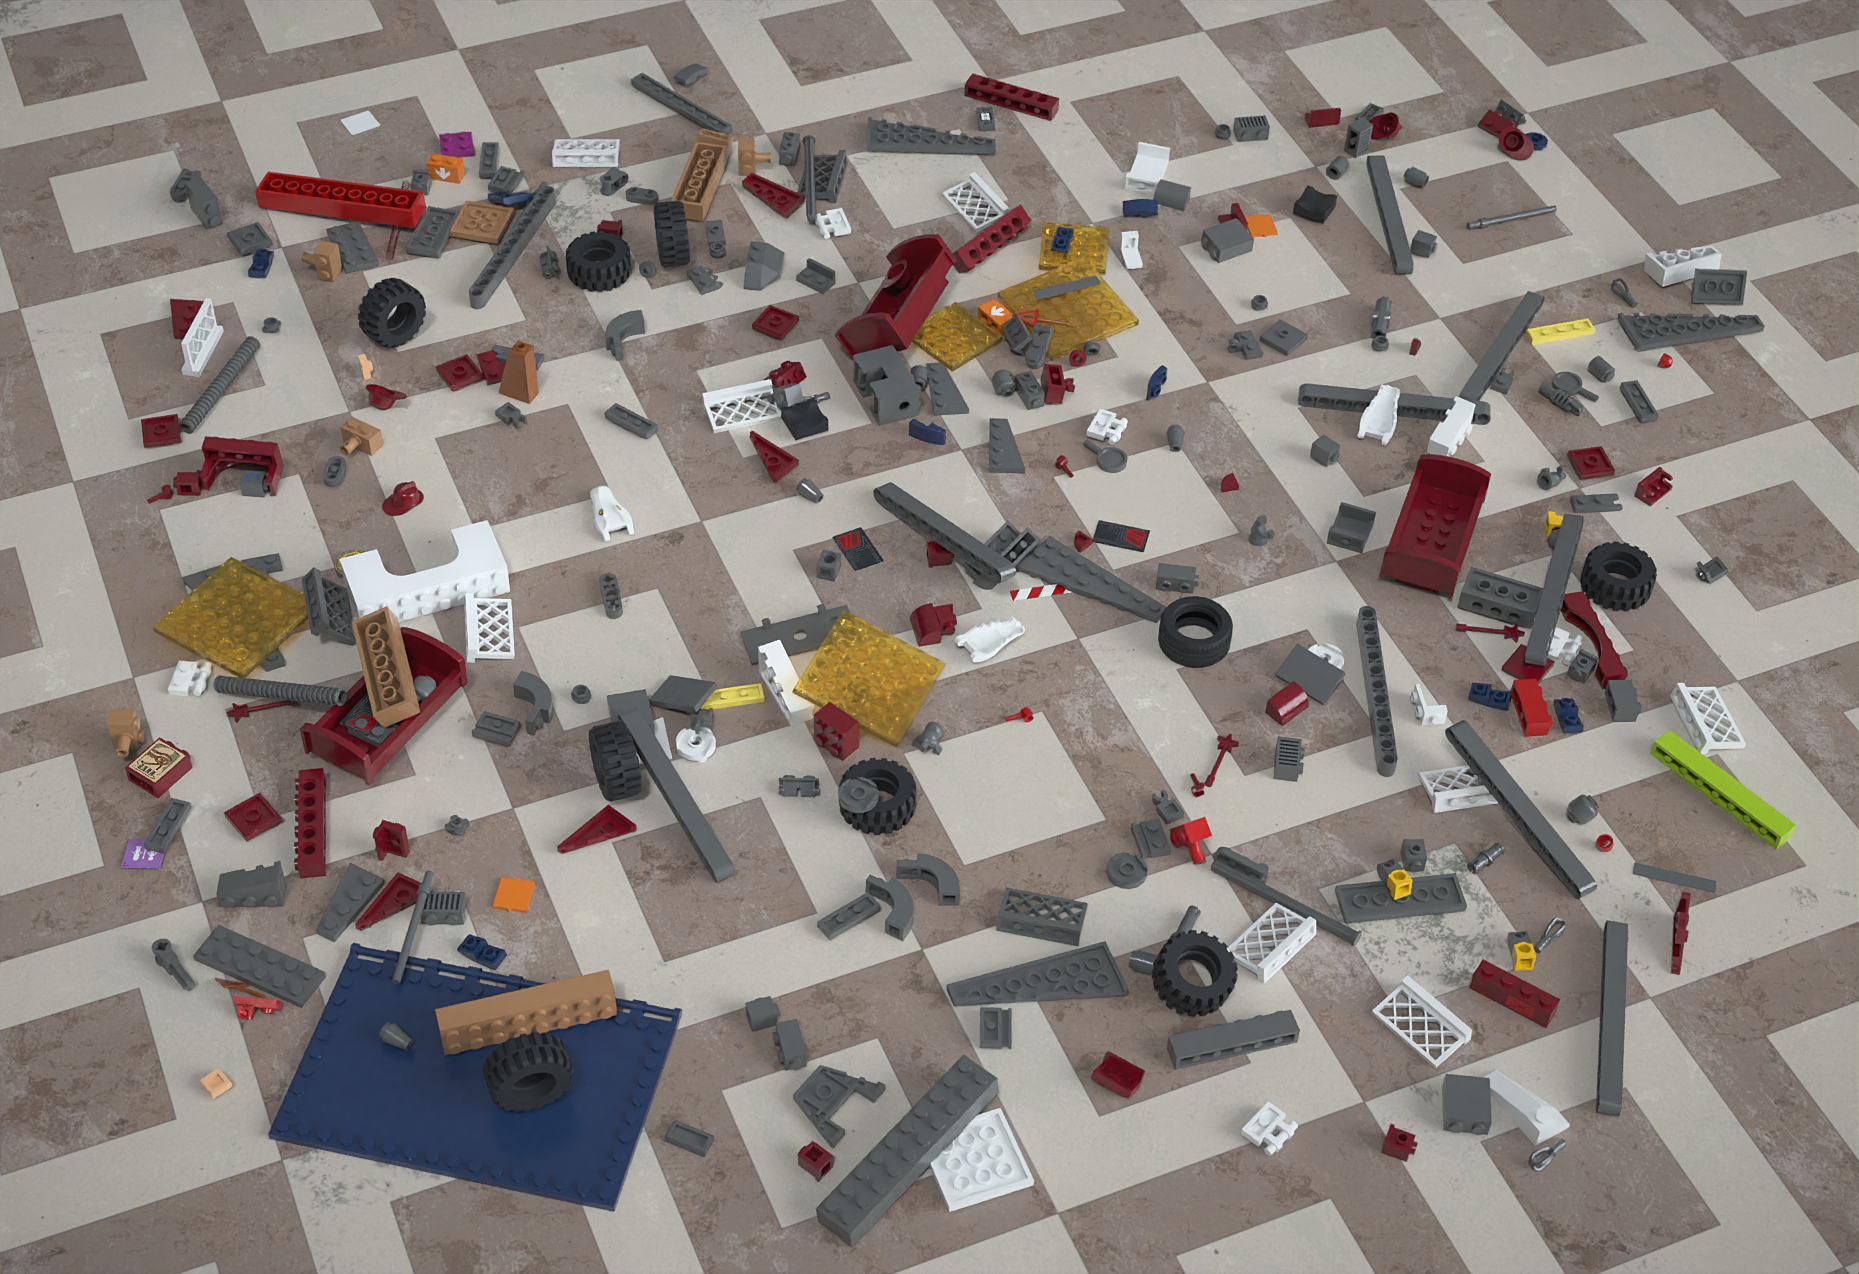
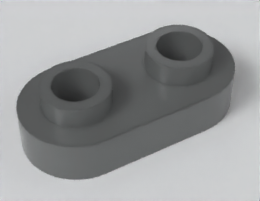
[626,187,658,205]
[323,456,346,487]

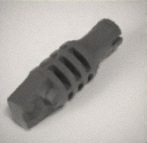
[1539,382,1584,416]

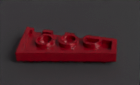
[742,173,805,218]

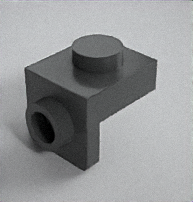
[1697,556,1729,584]

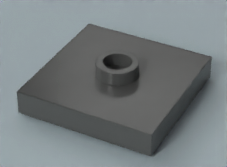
[227,222,273,256]
[1259,320,1308,356]

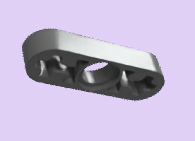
[599,573,623,619]

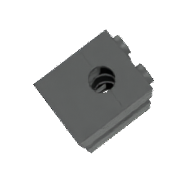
[853,345,921,426]

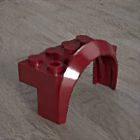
[199,436,284,496]

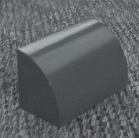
[1153,179,1191,211]

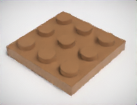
[450,200,514,244]

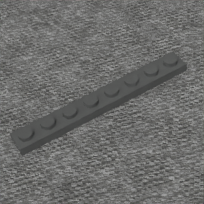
[631,73,732,134]

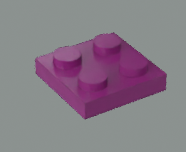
[439,131,474,158]

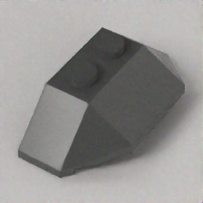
[744,241,785,291]

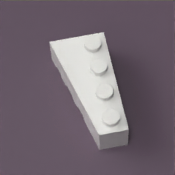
[1643,246,1721,287]
[758,640,814,726]

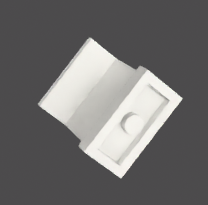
[1125,142,1170,195]

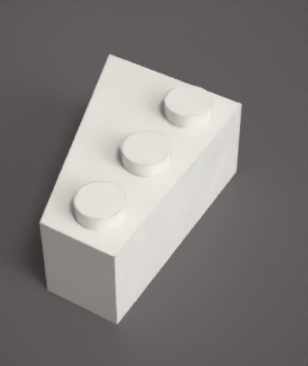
[1427,396,1475,456]

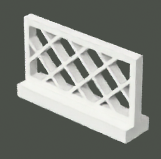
[552,139,620,167]
[942,172,1009,233]
[181,298,224,377]
[702,379,782,433]
[464,593,515,663]
[1670,683,1746,754]
[1418,765,1498,813]
[1227,903,1316,984]
[1372,975,1472,1069]

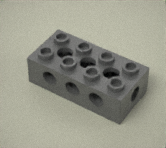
[1458,567,1543,629]

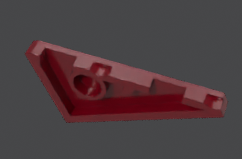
[749,430,799,482]
[557,804,637,854]
[355,872,432,931]
[1671,892,1691,975]

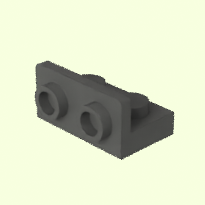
[796,258,835,294]
[1002,314,1033,356]

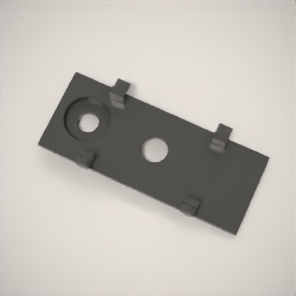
[740,604,859,665]

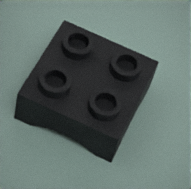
[1293,185,1337,224]
[781,398,828,440]

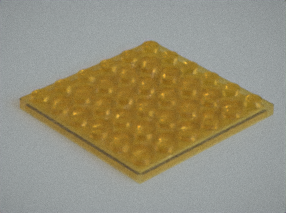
[998,257,1139,361]
[153,557,308,678]
[792,610,946,747]

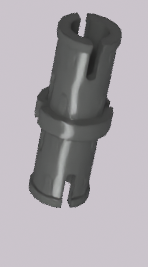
[1467,842,1504,874]

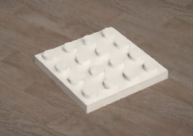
[929,1108,1034,1212]

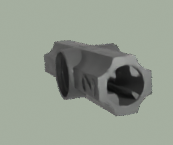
[1371,296,1392,338]

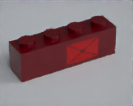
[1469,959,1560,1028]

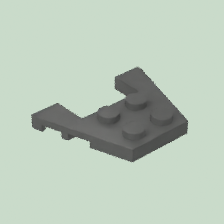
[793,1065,885,1148]

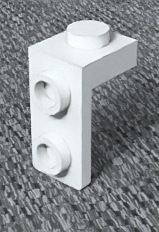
[1120,231,1143,269]
[1411,684,1448,725]

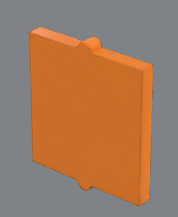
[1245,214,1278,237]
[493,877,535,913]

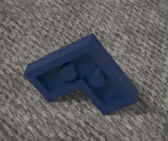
[488,191,533,207]

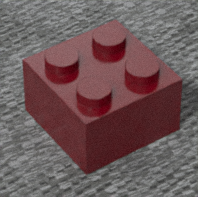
[814,702,859,761]

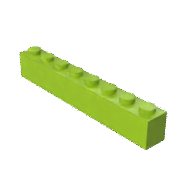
[1650,730,1796,850]

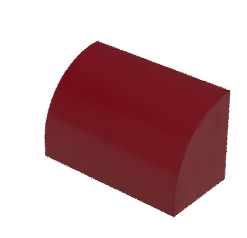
[910,603,941,647]
[1265,681,1309,726]

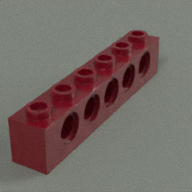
[964,73,1059,121]
[952,204,1032,273]
[294,768,326,879]

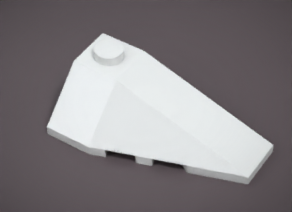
[1484,1070,1570,1146]

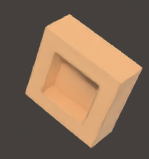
[358,354,373,380]
[200,1068,232,1099]

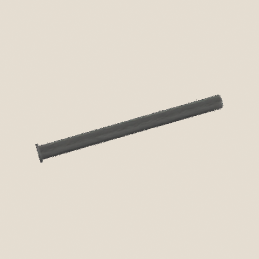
[802,135,816,221]
[1211,860,1362,946]

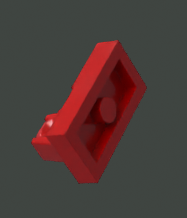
[233,996,283,1020]

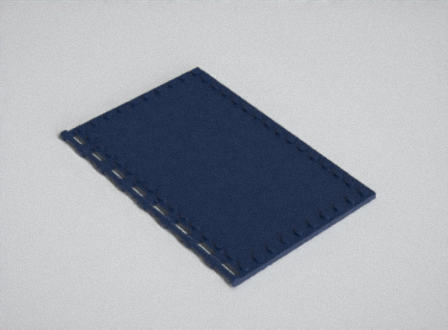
[268,943,682,1212]

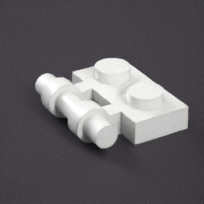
[815,208,851,239]
[1086,409,1128,445]
[1548,627,1583,665]
[168,660,212,696]
[1241,1102,1298,1156]

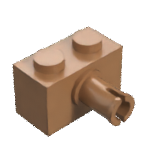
[697,128,733,157]
[738,138,771,176]
[301,240,342,283]
[340,417,383,456]
[107,709,144,757]

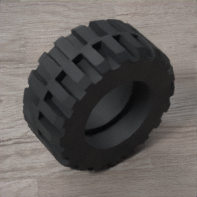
[653,200,690,267]
[566,231,631,292]
[358,278,426,348]
[1581,541,1657,611]
[589,721,642,802]
[839,758,916,835]
[1152,930,1238,1016]
[483,1032,573,1112]

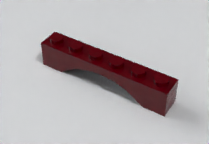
[1560,591,1628,690]

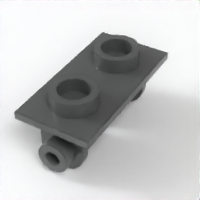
[1495,99,1526,128]
[539,246,560,279]
[778,775,819,797]

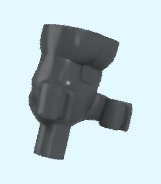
[1537,465,1566,490]
[1249,515,1275,546]
[912,722,944,755]

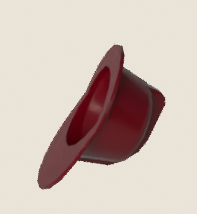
[1368,112,1402,140]
[1498,126,1534,161]
[881,259,911,288]
[366,384,408,410]
[382,481,424,516]

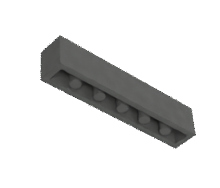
[1167,1010,1300,1070]

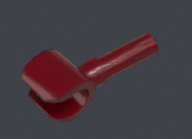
[1055,455,1074,478]
[147,485,173,504]
[1190,773,1204,797]

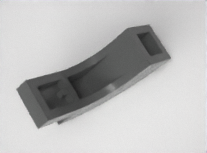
[605,310,645,361]
[513,671,553,736]
[896,853,960,906]
[866,875,913,941]

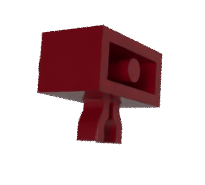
[1040,364,1075,404]

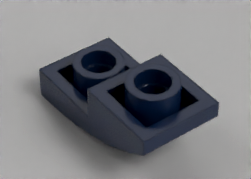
[1123,199,1158,218]
[1051,227,1074,253]
[248,249,274,278]
[1146,365,1168,401]
[909,418,946,445]
[1468,682,1512,711]
[1554,698,1584,733]
[457,934,507,970]

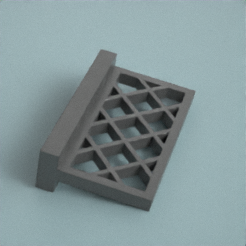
[797,150,848,203]
[302,567,356,646]
[996,887,1088,946]

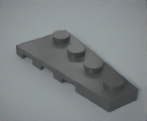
[926,362,969,416]
[989,418,1025,474]
[316,863,385,942]

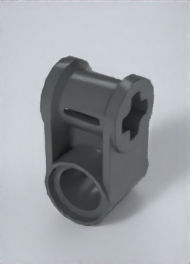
[600,167,628,196]

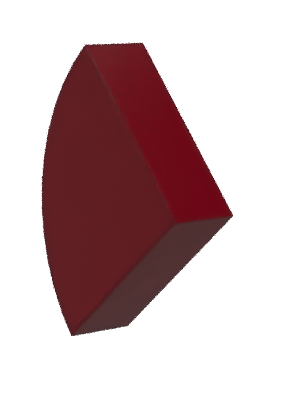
[1409,338,1421,356]
[1220,473,1239,493]
[1074,530,1093,553]

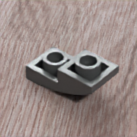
[674,64,708,85]

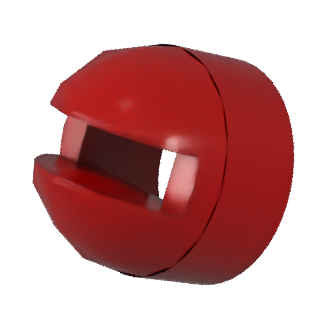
[1658,353,1673,368]
[1597,834,1614,852]

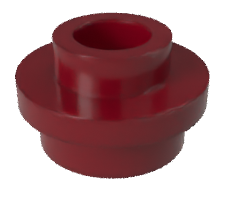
[1069,350,1087,367]

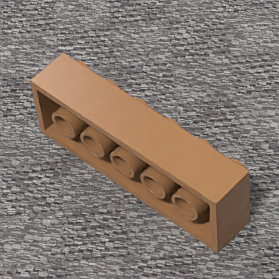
[671,141,728,221]
[351,606,420,728]

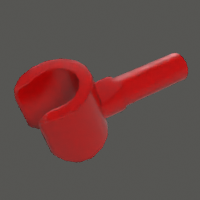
[1005,707,1034,722]

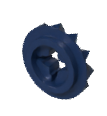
[1525,132,1548,151]

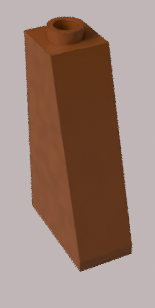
[499,340,539,404]

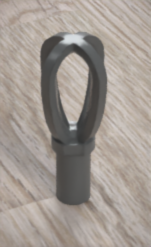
[1611,278,1637,307]
[795,392,830,406]
[1533,918,1566,953]
[1528,1139,1567,1171]

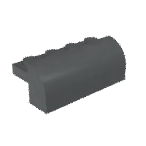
[962,520,1040,590]

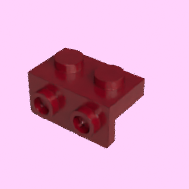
[1478,109,1516,138]
[763,361,807,388]
[373,820,410,861]
[1091,1051,1145,1099]

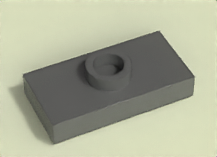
[705,220,725,247]

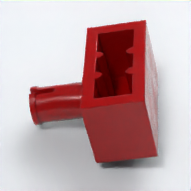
[1170,817,1212,864]

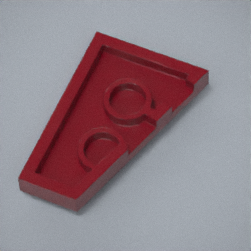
[170,299,204,340]

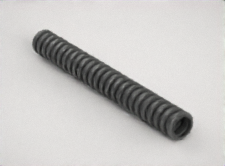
[179,336,260,434]
[213,675,347,706]

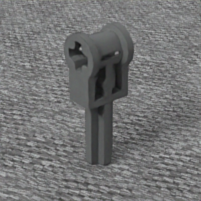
[690,708,713,734]
[152,938,195,990]

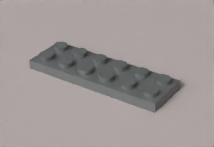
[1335,873,1467,924]
[193,925,326,1008]

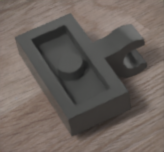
[1228,330,1263,360]
[241,553,283,584]

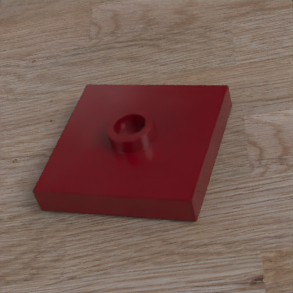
[752,305,799,340]
[435,354,484,391]
[141,414,181,448]
[1567,446,1615,480]
[1501,644,1555,684]
[224,793,282,842]

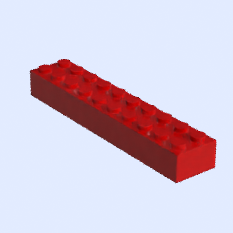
[255,171,426,228]

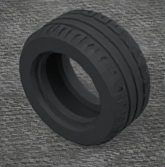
[1158,596,1233,668]

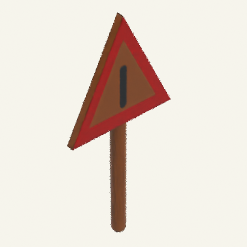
[1012,309,1070,328]
[215,978,266,999]

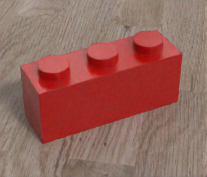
[1511,679,1553,737]

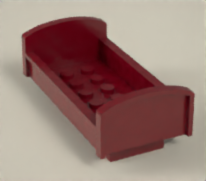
[835,234,957,360]
[1379,454,1491,597]
[300,627,468,786]

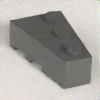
[216,861,286,908]

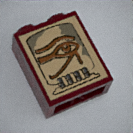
[125,737,193,798]

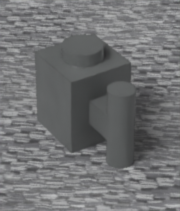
[767,383,804,407]

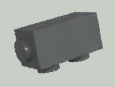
[779,132,800,166]
[1015,371,1045,410]
[1156,563,1199,593]
[773,1019,807,1071]

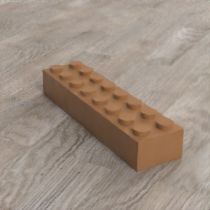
[435,969,617,1055]

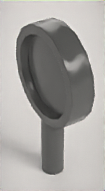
[1552,371,1599,402]
[1083,439,1127,473]

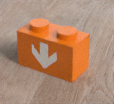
[426,153,465,184]
[978,299,1013,338]

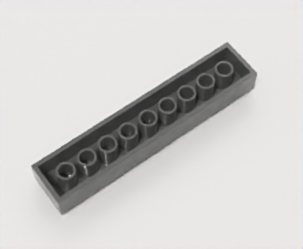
[816,1054,999,1247]

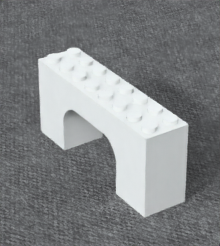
[340,520,510,622]

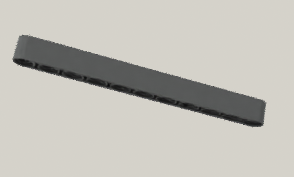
[1366,155,1414,274]
[469,186,556,309]
[1459,291,1545,401]
[1298,383,1491,425]
[873,482,1016,584]
[1525,514,1584,666]
[1356,606,1398,777]
[618,708,735,883]
[1445,720,1597,899]
[1596,920,1628,1116]

